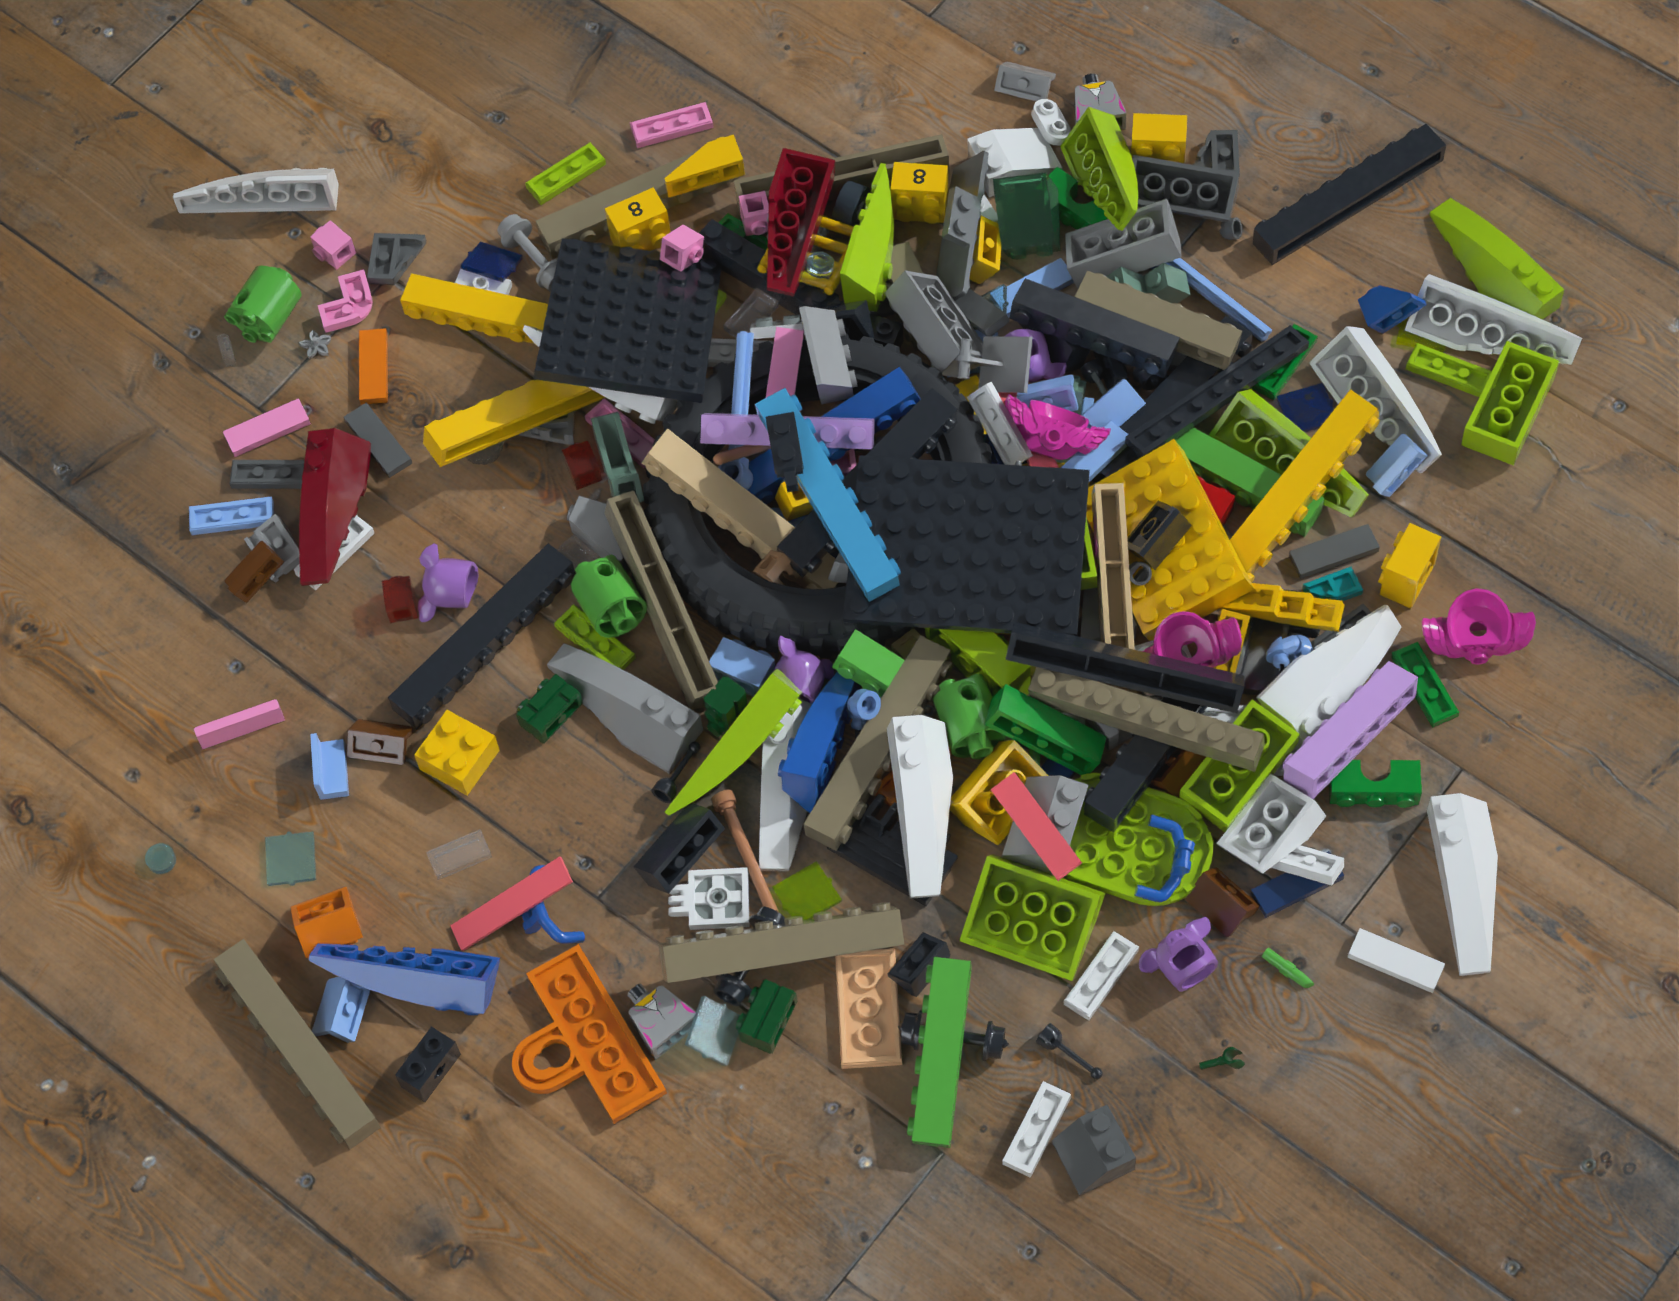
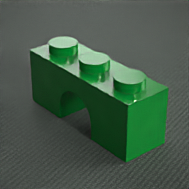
[1036,167,1108,230]
[1329,760,1422,808]

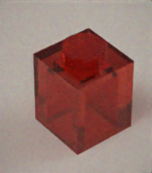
[562,440,602,490]
[382,576,418,623]

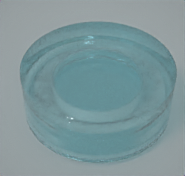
[806,252,834,278]
[145,843,176,874]

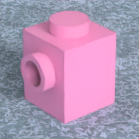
[739,191,769,236]
[310,221,356,270]
[660,225,704,272]

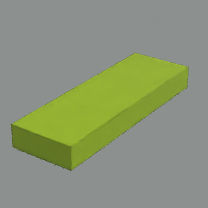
[525,142,606,205]
[1406,343,1492,397]
[554,604,636,670]

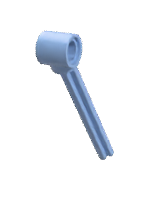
[1151,258,1272,342]
[718,331,754,490]

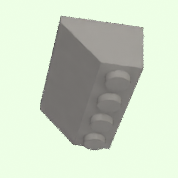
[1065,199,1182,289]
[884,270,983,377]

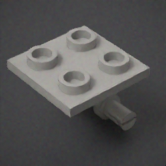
[957,336,1032,393]

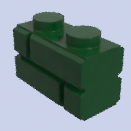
[516,674,583,744]
[704,676,748,737]
[736,979,798,1054]

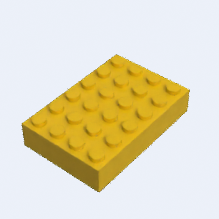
[1086,439,1254,641]

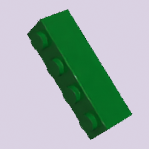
[985,684,1106,775]

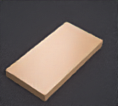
[835,948,902,1069]

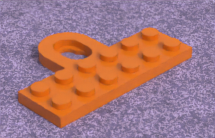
[512,944,667,1124]

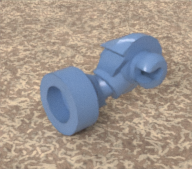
[1266,635,1313,669]
[846,689,881,730]

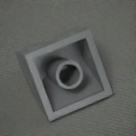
[1052,1104,1136,1196]

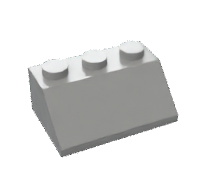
[799,306,858,405]
[1002,775,1088,875]

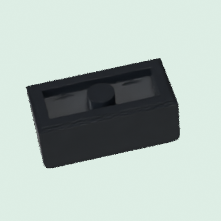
[888,932,951,997]

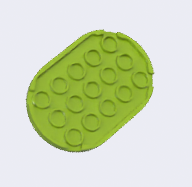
[1064,773,1213,906]

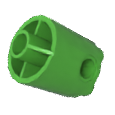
[224,265,302,343]
[571,555,647,638]
[933,674,1006,759]

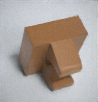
[753,550,793,585]

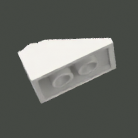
[967,128,1062,197]
[1217,774,1326,874]

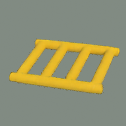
[757,217,854,295]

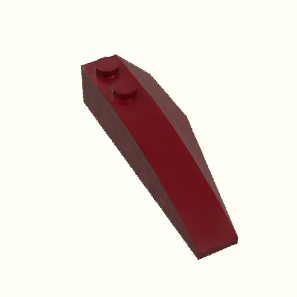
[767,148,835,296]
[299,428,371,586]

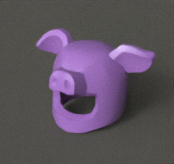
[1004,329,1067,383]
[418,543,479,622]
[774,636,834,704]
[1139,917,1218,992]

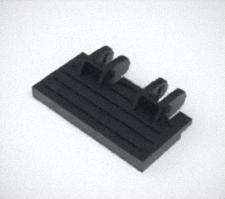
[1235,590,1320,695]
[827,794,958,906]

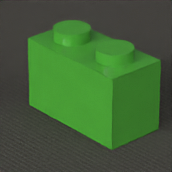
[832,629,905,698]

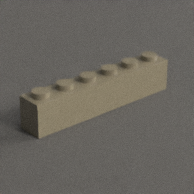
[1075,271,1242,370]

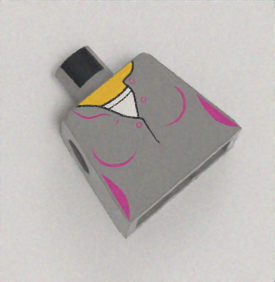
[1075,74,1126,130]
[628,984,700,1060]

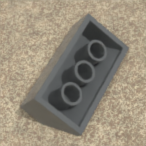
[1132,155,1240,222]

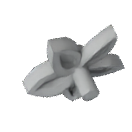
[298,330,331,359]

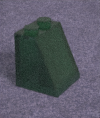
[993,172,1061,260]

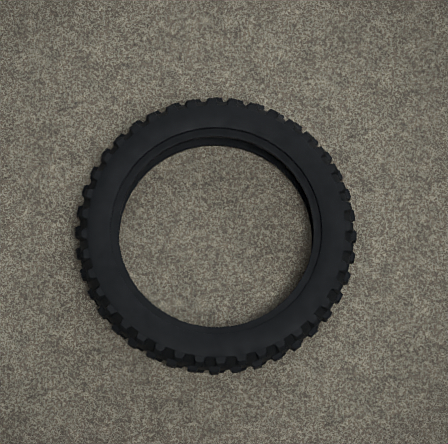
[643,334,996,658]

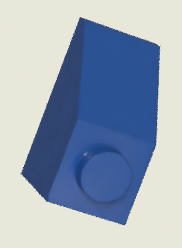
[1358,285,1427,334]

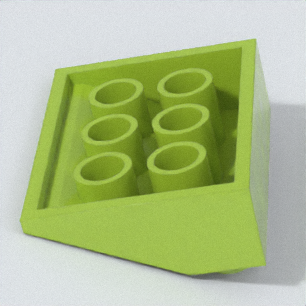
[959,854,1105,981]

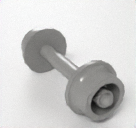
[497,214,558,292]

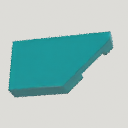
[1302,567,1363,602]

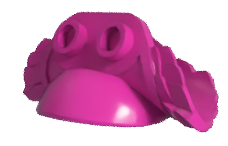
[1005,394,1111,460]
[1422,588,1536,665]
[1142,611,1242,668]

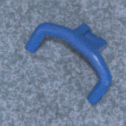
[1134,814,1195,902]
[520,865,585,944]

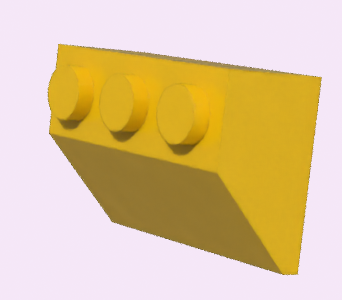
[950,740,1048,845]

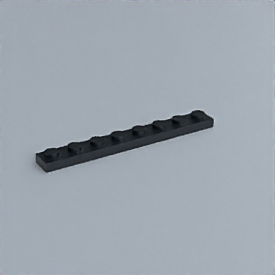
[1125,325,1309,458]

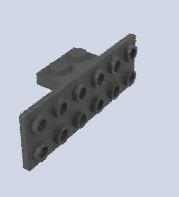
[936,150,989,301]

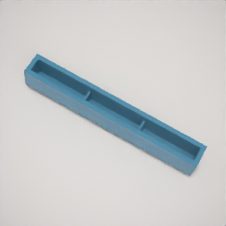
[755,388,901,602]

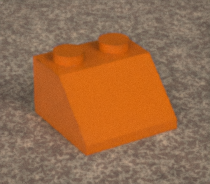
[290,886,363,958]

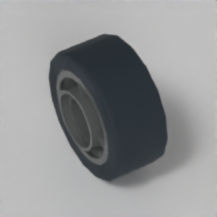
[832,181,871,226]

